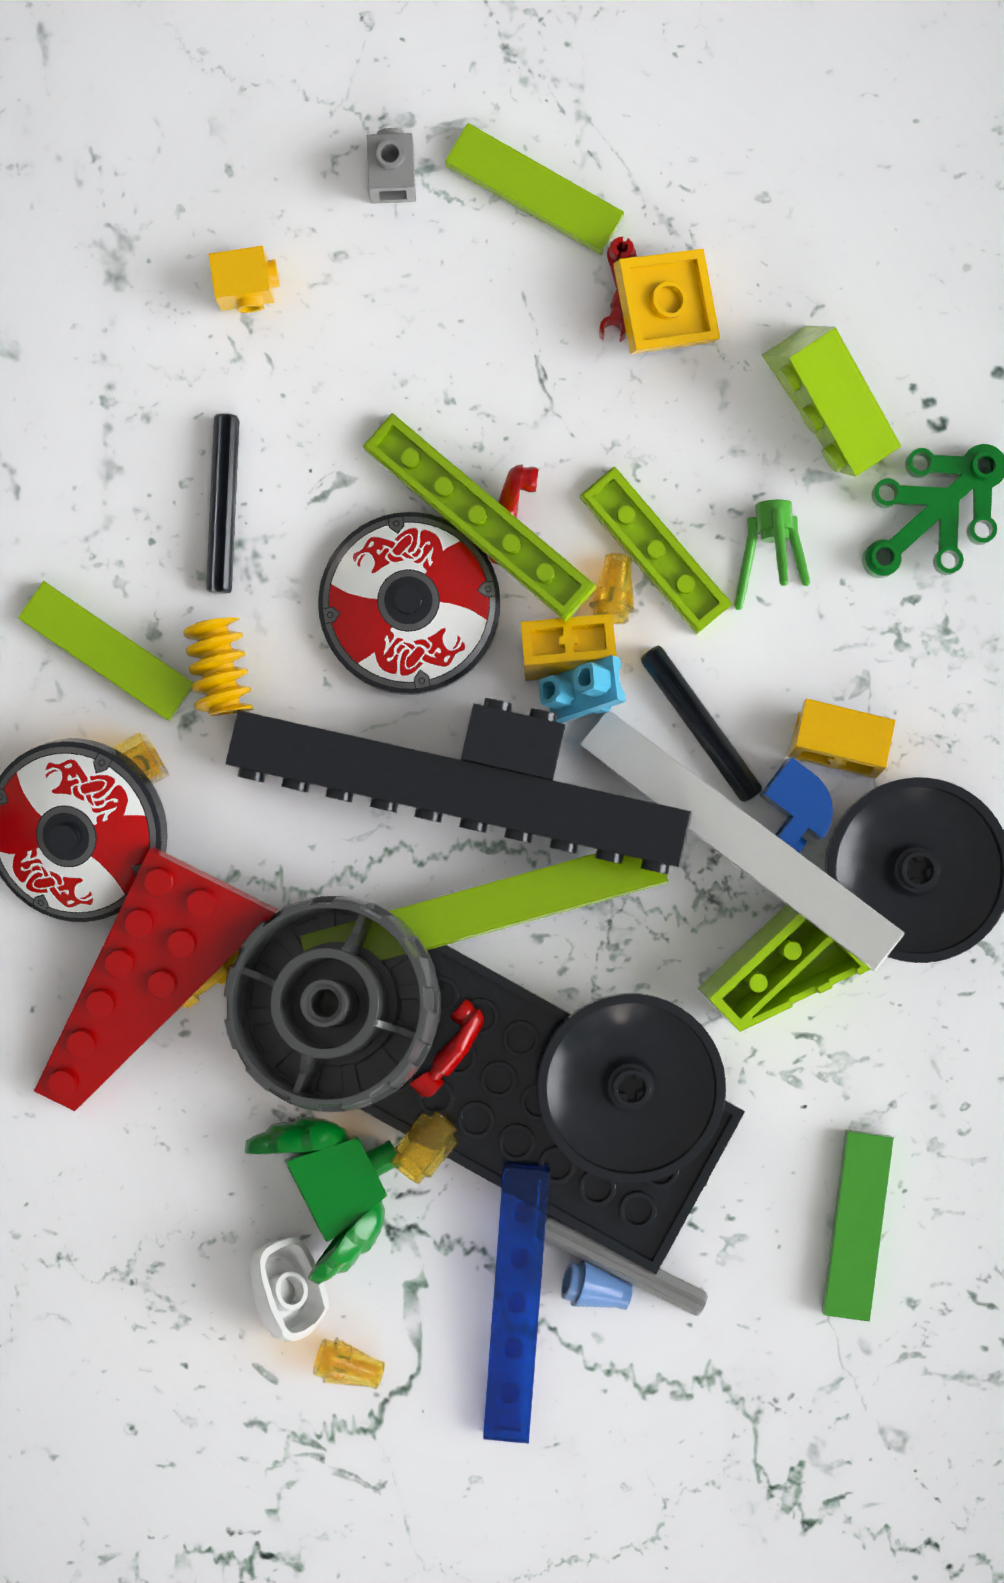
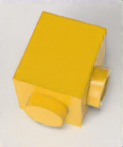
[208,245,280,313]

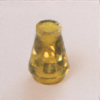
[589,553,635,624]
[313,1337,385,1389]

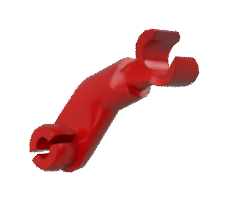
[599,236,637,342]
[488,464,539,564]
[410,999,484,1097]

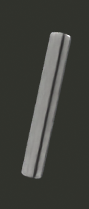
[537,1214,708,1316]

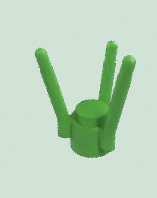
[734,499,810,610]

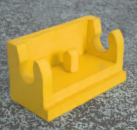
[520,613,617,681]
[788,698,896,779]

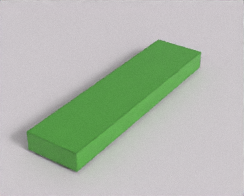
[822,1130,894,1322]

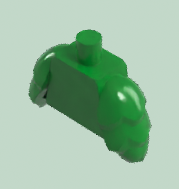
[245,1117,402,1285]

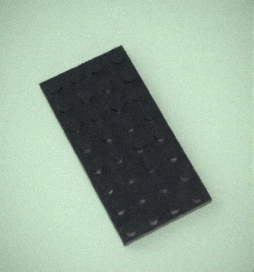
[359,945,745,1274]

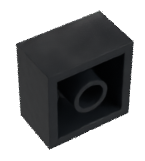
[461,698,566,780]

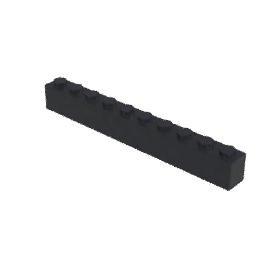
[225,710,692,875]

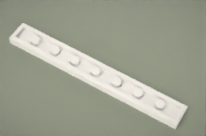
[580,710,904,971]

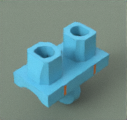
[539,655,626,723]

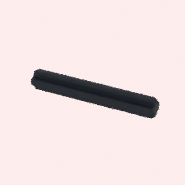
[206,413,240,594]
[641,645,762,802]

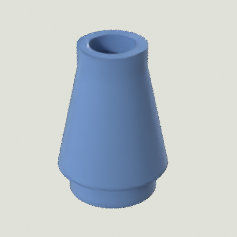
[561,1260,633,1310]

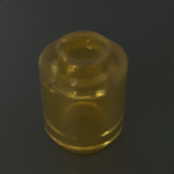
[391,1112,458,1184]

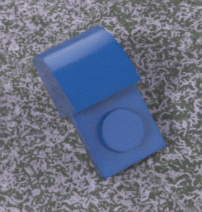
[759,757,833,853]

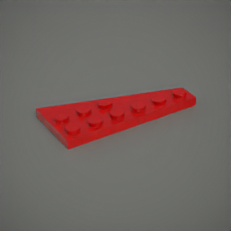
[34,847,278,1111]

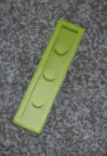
[445,123,624,255]
[579,466,732,635]
[18,581,193,721]

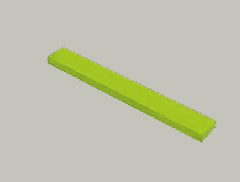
[300,853,669,961]

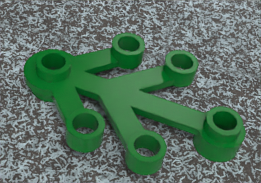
[862,444,1004,578]

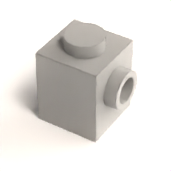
[366,128,416,204]

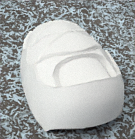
[250,1237,329,1342]

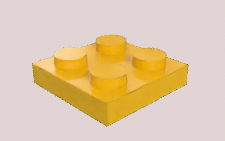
[613,248,720,354]

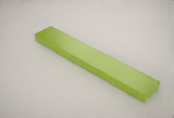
[362,413,597,622]

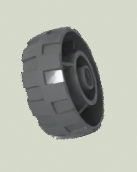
[224,896,441,1112]

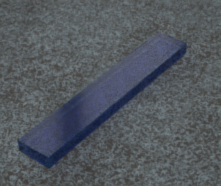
[483,1163,550,1444]

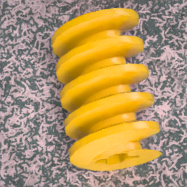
[183,617,254,716]

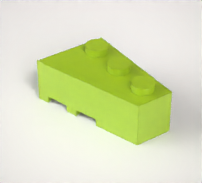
[761,325,902,477]
[698,905,872,1032]

